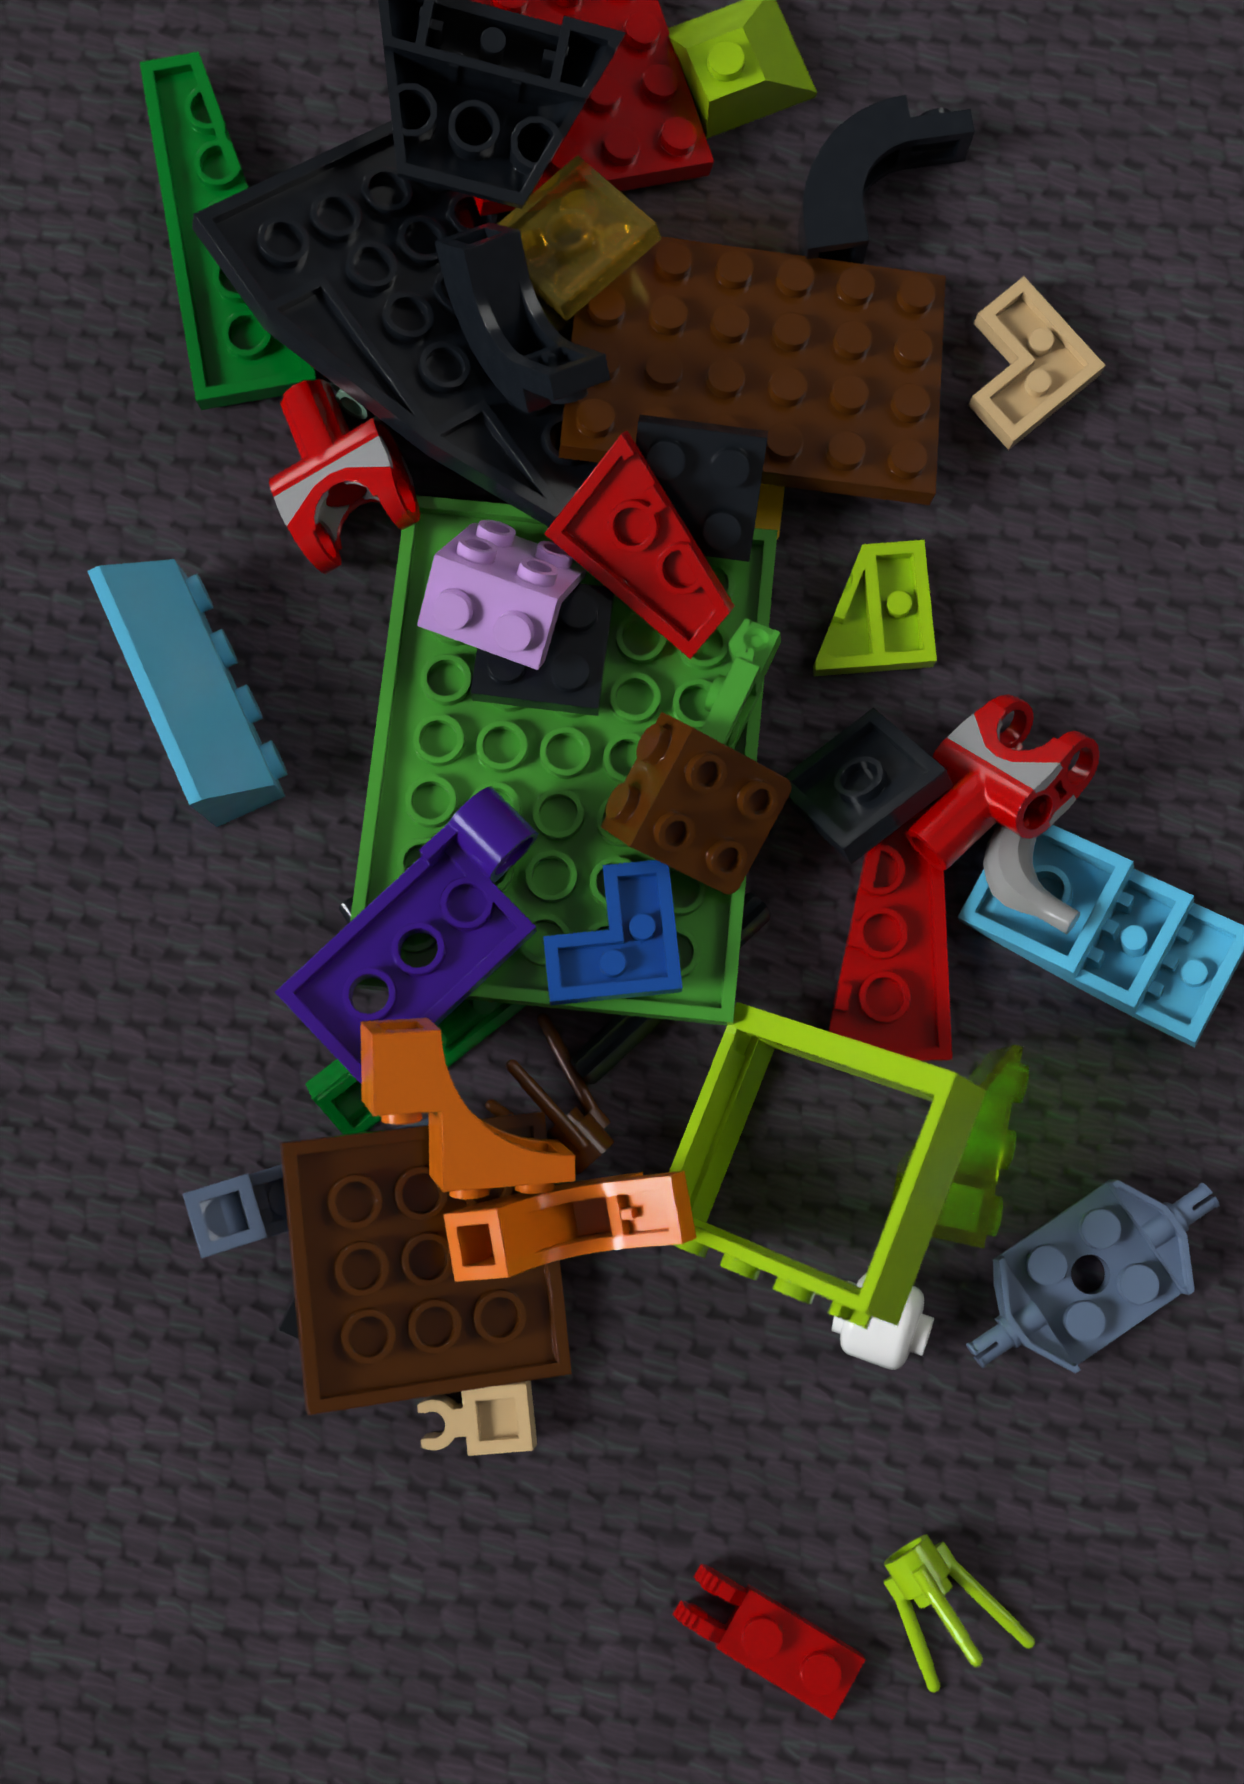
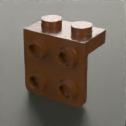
[601,712,791,894]

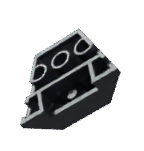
[378,0,626,209]

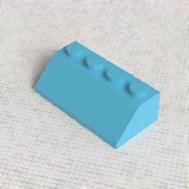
[87,559,288,827]

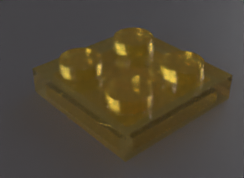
[498,155,661,321]

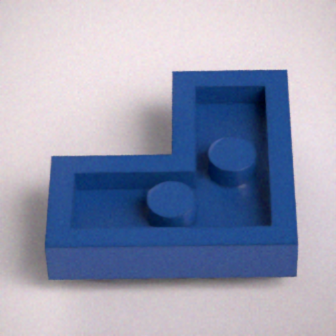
[543,860,683,1006]

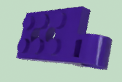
[275,786,538,1085]

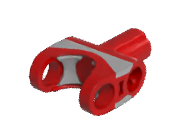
[269,379,420,574]
[904,694,1100,872]

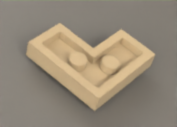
[968,276,1106,450]

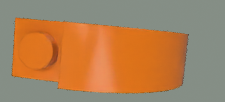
[443,1171,696,1282]

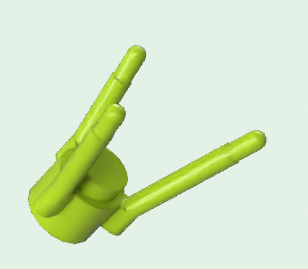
[883,1534,1035,1693]

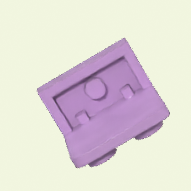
[417,520,587,670]

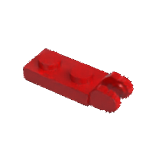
[672,1563,866,1720]

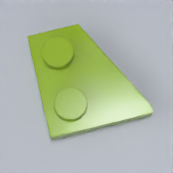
[813,540,937,676]

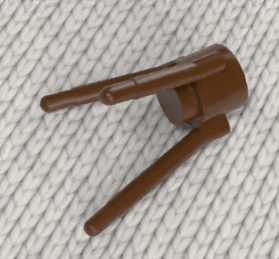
[485,1013,614,1175]

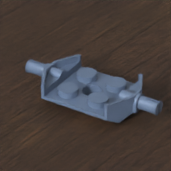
[966,1179,1220,1374]

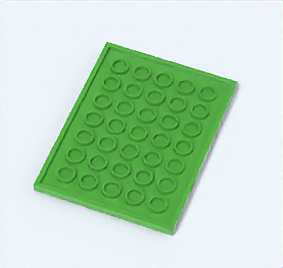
[350,495,778,1026]

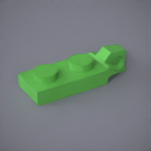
[701,618,781,749]

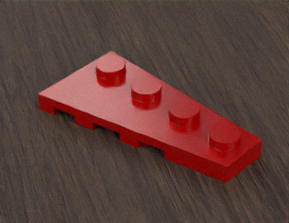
[828,805,953,1062]

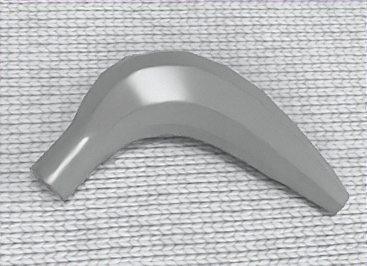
[983,822,1080,934]

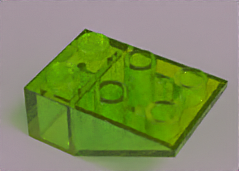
[886,1045,1029,1248]

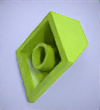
[668,0,817,139]

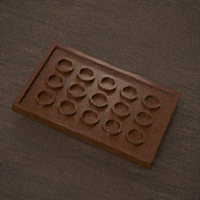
[558,226,946,506]

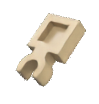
[417,1380,537,1456]

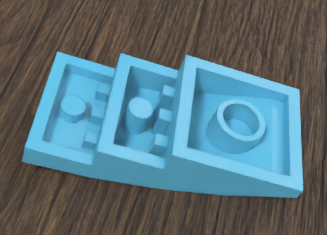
[957,825,1244,1048]

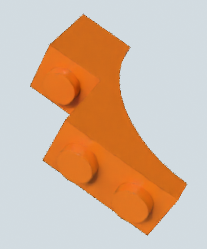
[361,1018,575,1199]

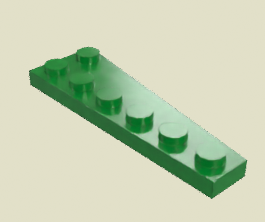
[139,51,318,410]

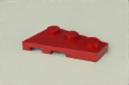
[544,430,735,659]

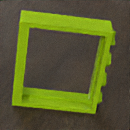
[669,1002,986,1329]

